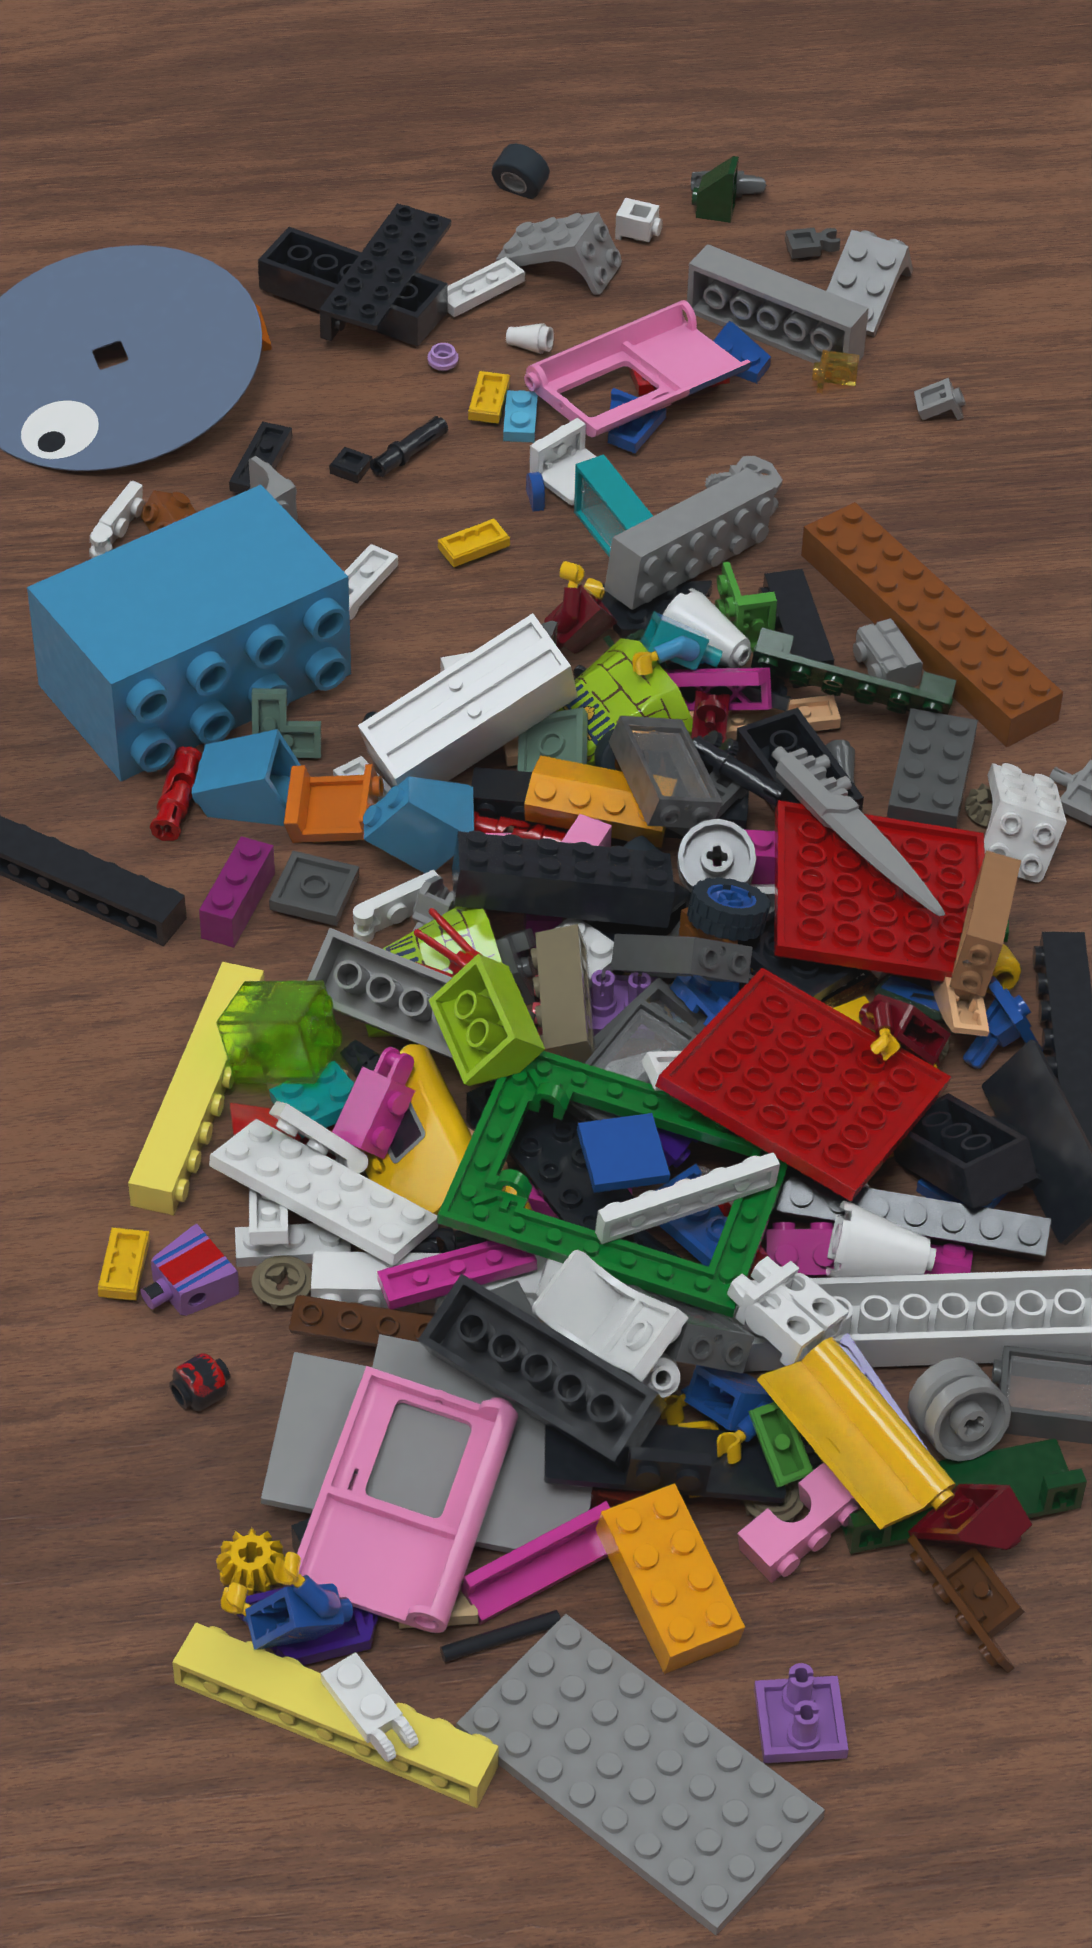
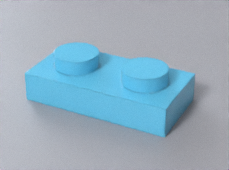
[503,390,538,443]

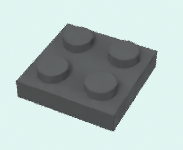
[269,851,360,926]

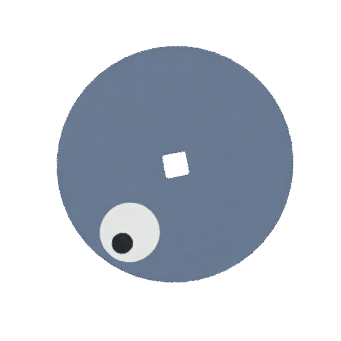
[0,245,262,471]

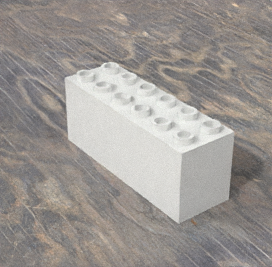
[358,613,578,787]

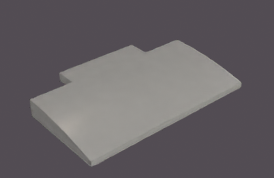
[260,1335,593,1553]

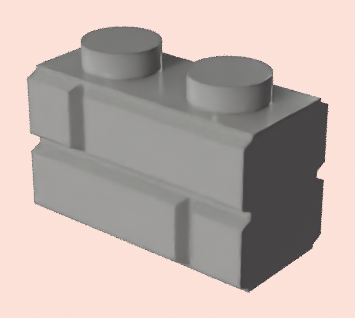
[853,618,923,687]

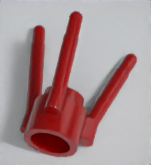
[414,908,482,978]

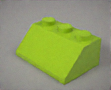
[428,954,545,1086]

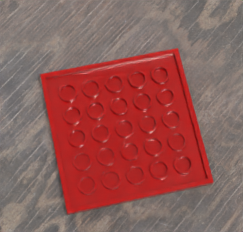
[774,800,988,989]
[655,968,951,1201]

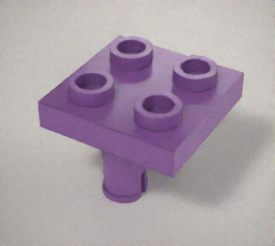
[590,970,658,1042]
[754,1663,848,1763]

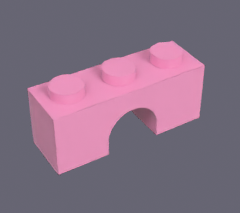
[737,1462,862,1583]

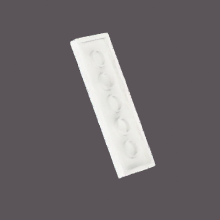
[209,1119,438,1266]

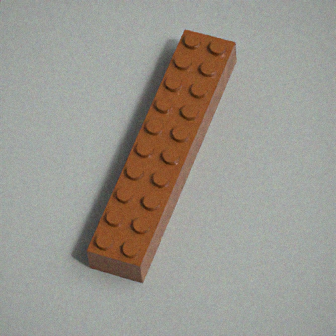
[801,502,1063,747]

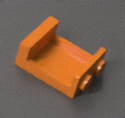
[284,764,384,843]

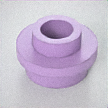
[428,343,458,371]

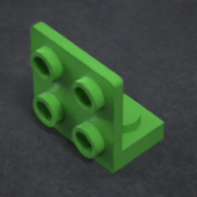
[715,562,777,652]

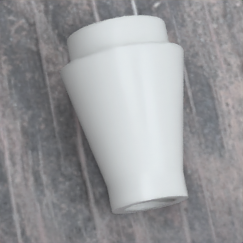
[506,323,554,354]

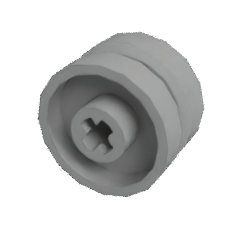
[677,819,756,894]
[907,1357,1011,1461]

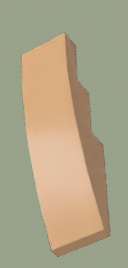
[930,977,990,1037]

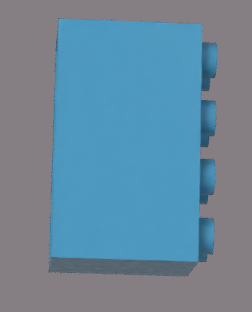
[27,485,351,782]

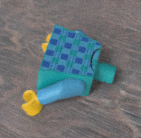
[632,611,723,675]

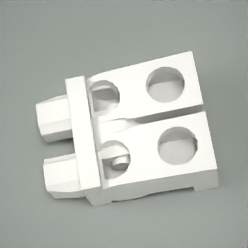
[727,1256,849,1366]

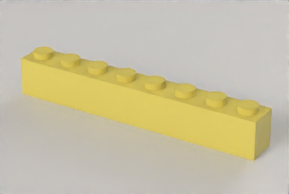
[128,962,269,1215]
[172,1623,499,1808]

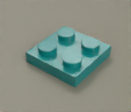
[269,1060,354,1138]

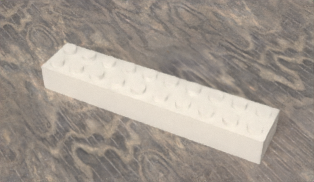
[724,1269,1092,1371]

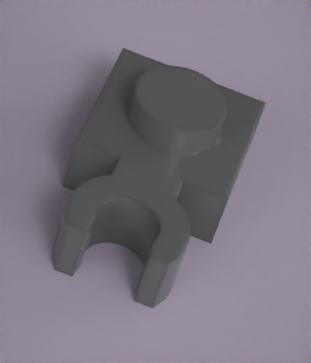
[785,228,841,259]

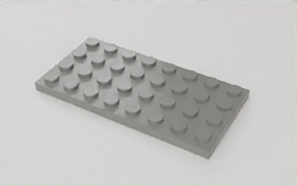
[456,1614,825,1936]

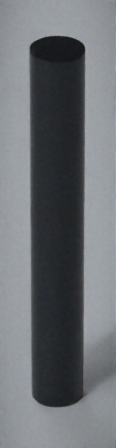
[440,1610,561,1662]

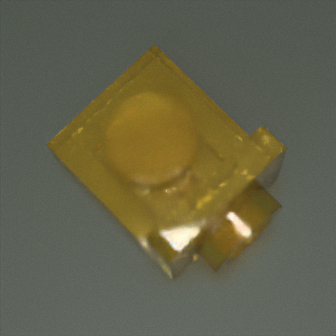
[812,350,860,393]

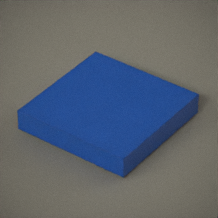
[577,1113,670,1193]

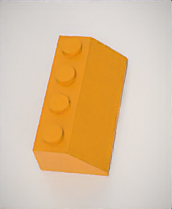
[524,755,676,848]

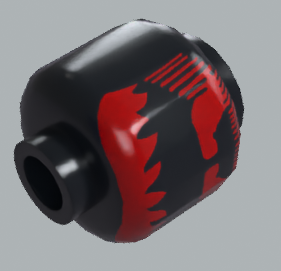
[169,1353,231,1412]

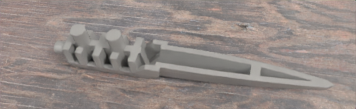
[772,746,945,916]

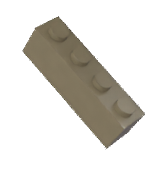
[531,924,595,1063]

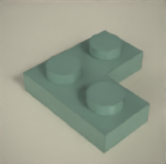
[251,688,321,758]

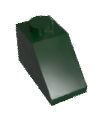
[692,156,739,223]

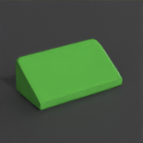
[748,1402,813,1487]

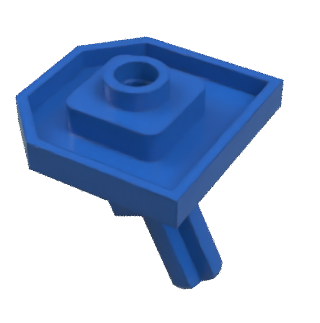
[963,976,1043,1069]

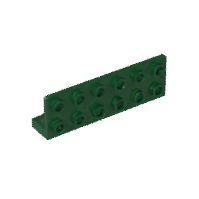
[751,627,957,715]
[841,1439,1087,1554]

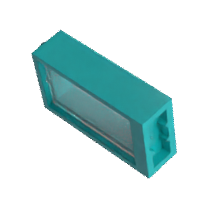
[574,454,653,557]

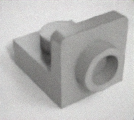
[914,378,966,420]

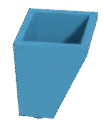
[191,729,301,826]
[363,776,474,873]

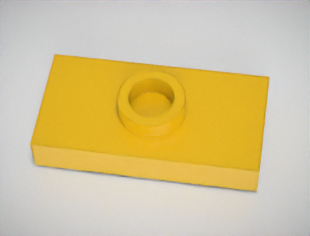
[468,371,510,424]
[438,519,510,567]
[98,1227,150,1301]

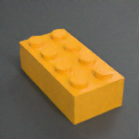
[596,1483,745,1674]

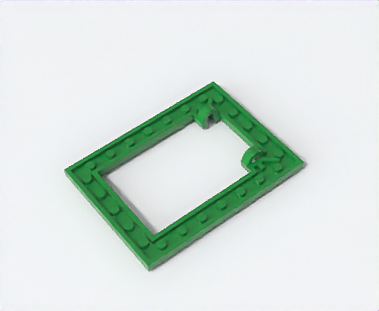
[437,1051,790,1318]

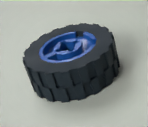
[687,877,771,941]

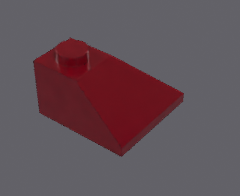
[908,1484,1033,1550]

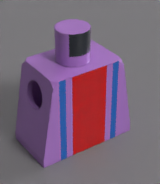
[141,1224,239,1316]

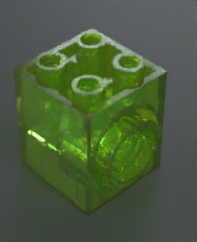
[216,980,342,1084]

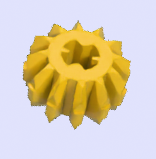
[216,1527,285,1596]

